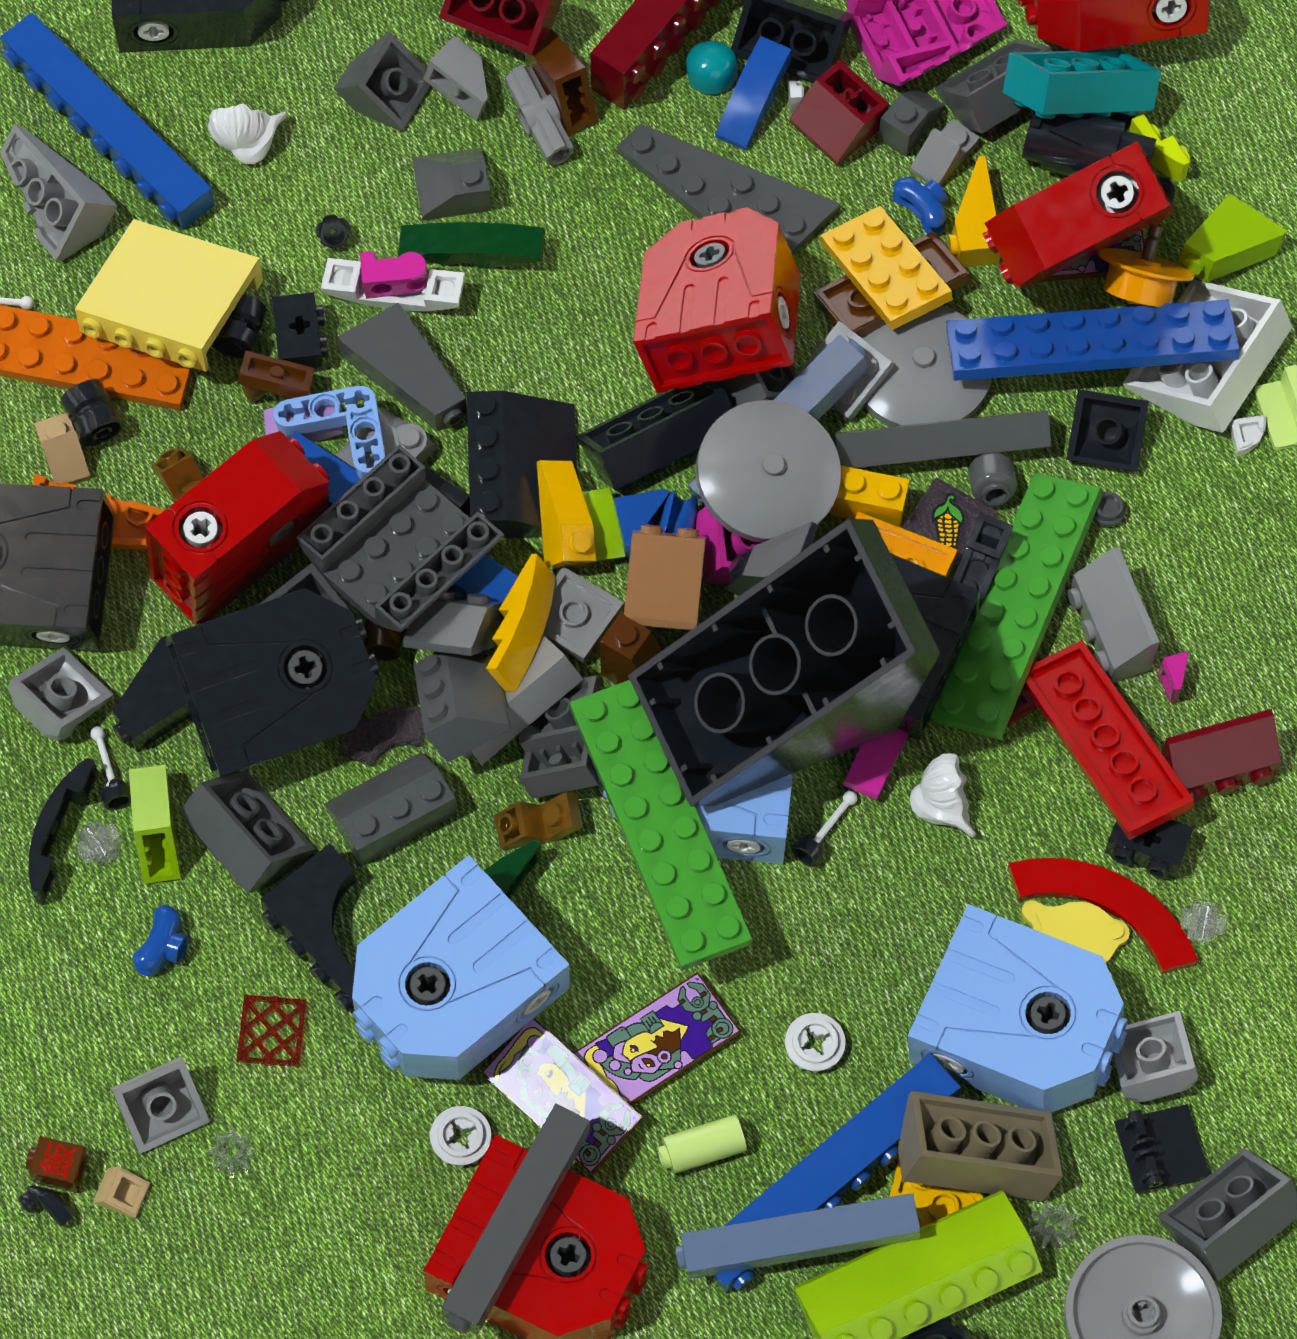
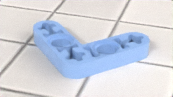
[273,386,386,479]

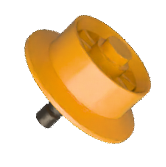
[1098,223,1195,307]

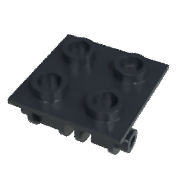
[1114,1104,1209,1194]

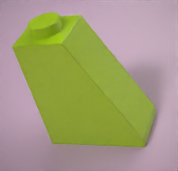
[1177,193,1287,283]
[129,764,181,884]

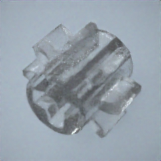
[75,820,123,867]
[1180,899,1228,943]
[207,1127,257,1178]
[1029,1200,1077,1250]

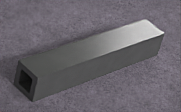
[831,410,1052,468]
[441,1103,590,1335]

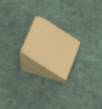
[93,1166,150,1218]

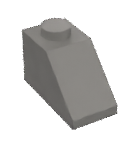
[423,36,488,121]

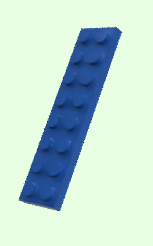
[946,299,1240,381]

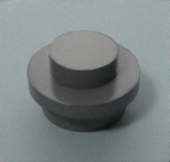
[1093,492,1126,527]

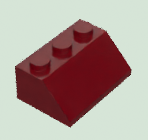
[439,0,562,55]
[1161,709,1281,804]

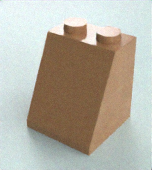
[624,524,706,630]

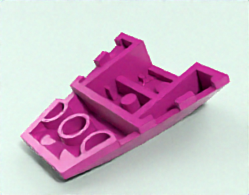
[846,0,1007,86]

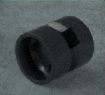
[211,294,267,359]
[60,379,124,447]

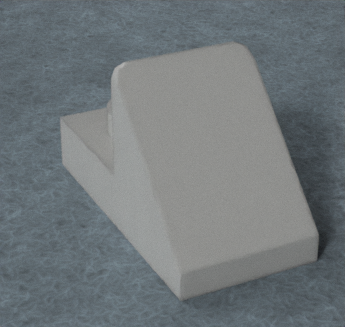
[910,118,980,186]

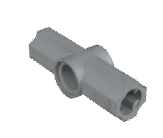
[505,65,574,165]

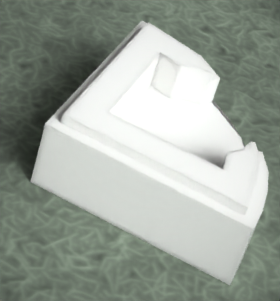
[788,81,804,115]
[1229,415,1266,457]

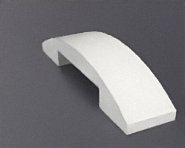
[321,258,465,311]

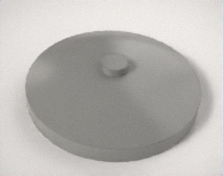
[861,306,991,427]
[696,400,841,543]
[1064,1235,1222,1339]

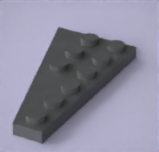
[617,124,841,255]

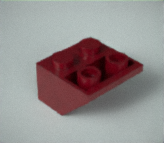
[789,60,889,166]

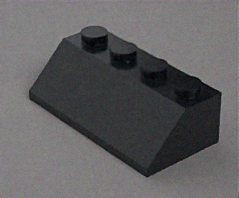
[576,381,732,490]

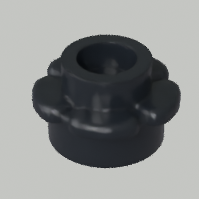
[316,215,350,248]

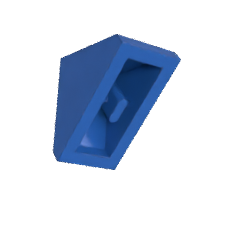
[614,489,670,561]

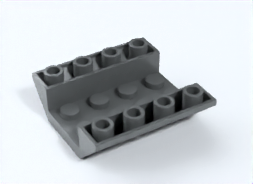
[296,444,504,632]

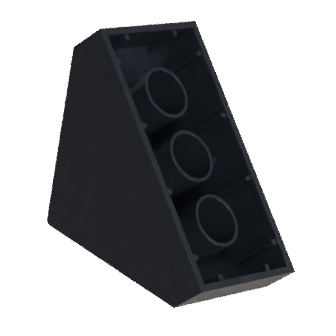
[628,518,940,807]

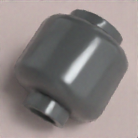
[968,453,1017,506]

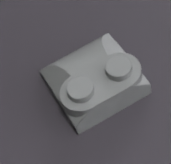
[335,407,436,469]
[8,647,114,740]
[1113,1010,1198,1102]

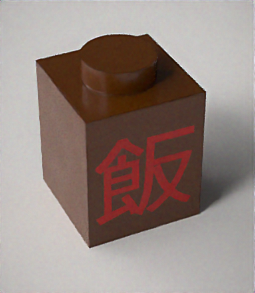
[26,1136,89,1193]

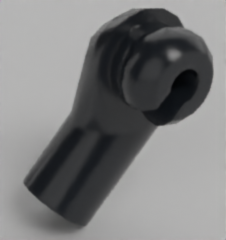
[18,1185,75,1227]

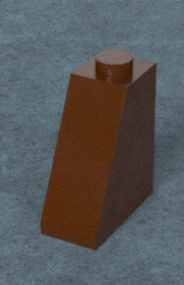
[524,28,598,135]
[600,613,663,685]

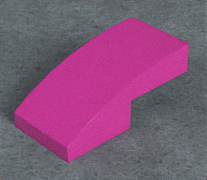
[843,729,909,800]

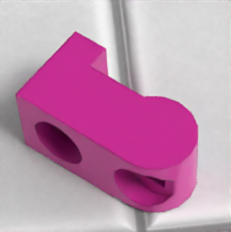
[360,251,429,299]

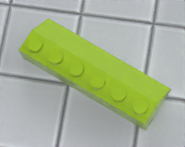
[793,1190,1043,1339]

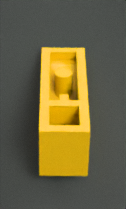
[948,156,1000,267]
[537,460,596,569]

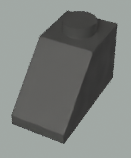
[878,88,945,157]

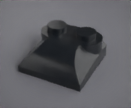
[1066,389,1149,472]

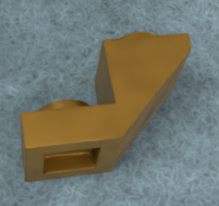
[151,447,204,501]
[494,791,583,850]

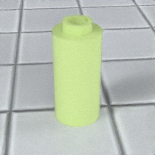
[657,1114,747,1174]

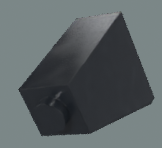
[112,636,191,752]

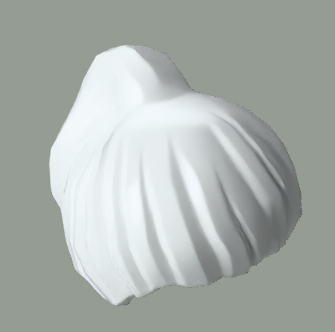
[208,104,287,164]
[910,753,976,837]

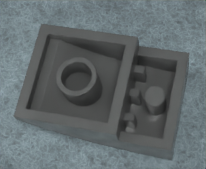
[519,675,601,799]

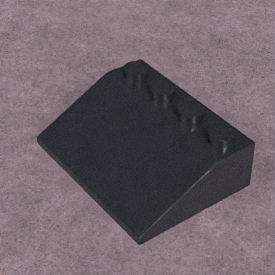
[466,391,577,539]

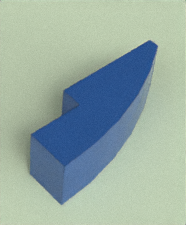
[715,36,792,150]

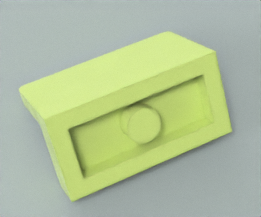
[1253,365,1297,451]

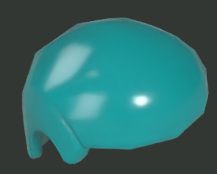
[686,40,738,95]

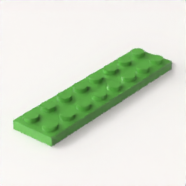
[931,473,1103,740]
[569,680,752,971]

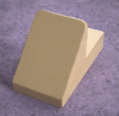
[34,413,91,484]

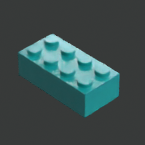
[1002,49,1161,119]

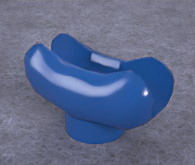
[893,177,948,235]
[659,490,698,534]
[132,905,189,976]

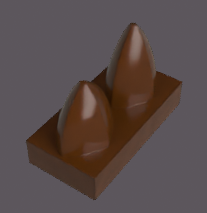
[237,351,315,403]

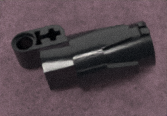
[1022,111,1175,206]

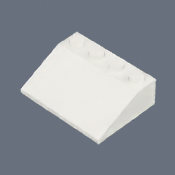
[1123,279,1292,433]

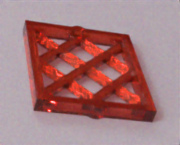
[236,995,307,1067]

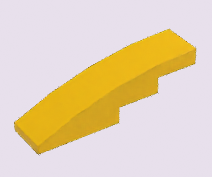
[486,554,556,692]

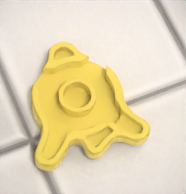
[1021,900,1130,963]

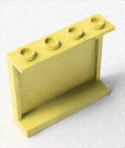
[75,219,263,372]

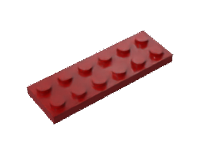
[1024,640,1194,840]

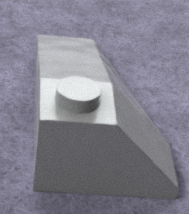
[0,124,117,261]

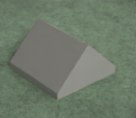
[111,1056,210,1154]

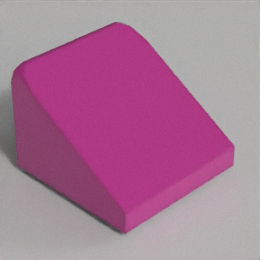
[1158,651,1188,704]

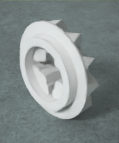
[785,1013,846,1074]
[430,1106,492,1168]

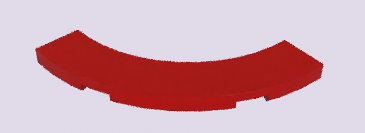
[1008,858,1198,974]

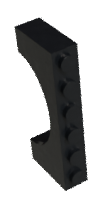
[260,843,356,1013]

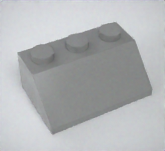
[1068,546,1160,683]

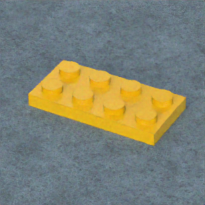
[820,206,953,330]

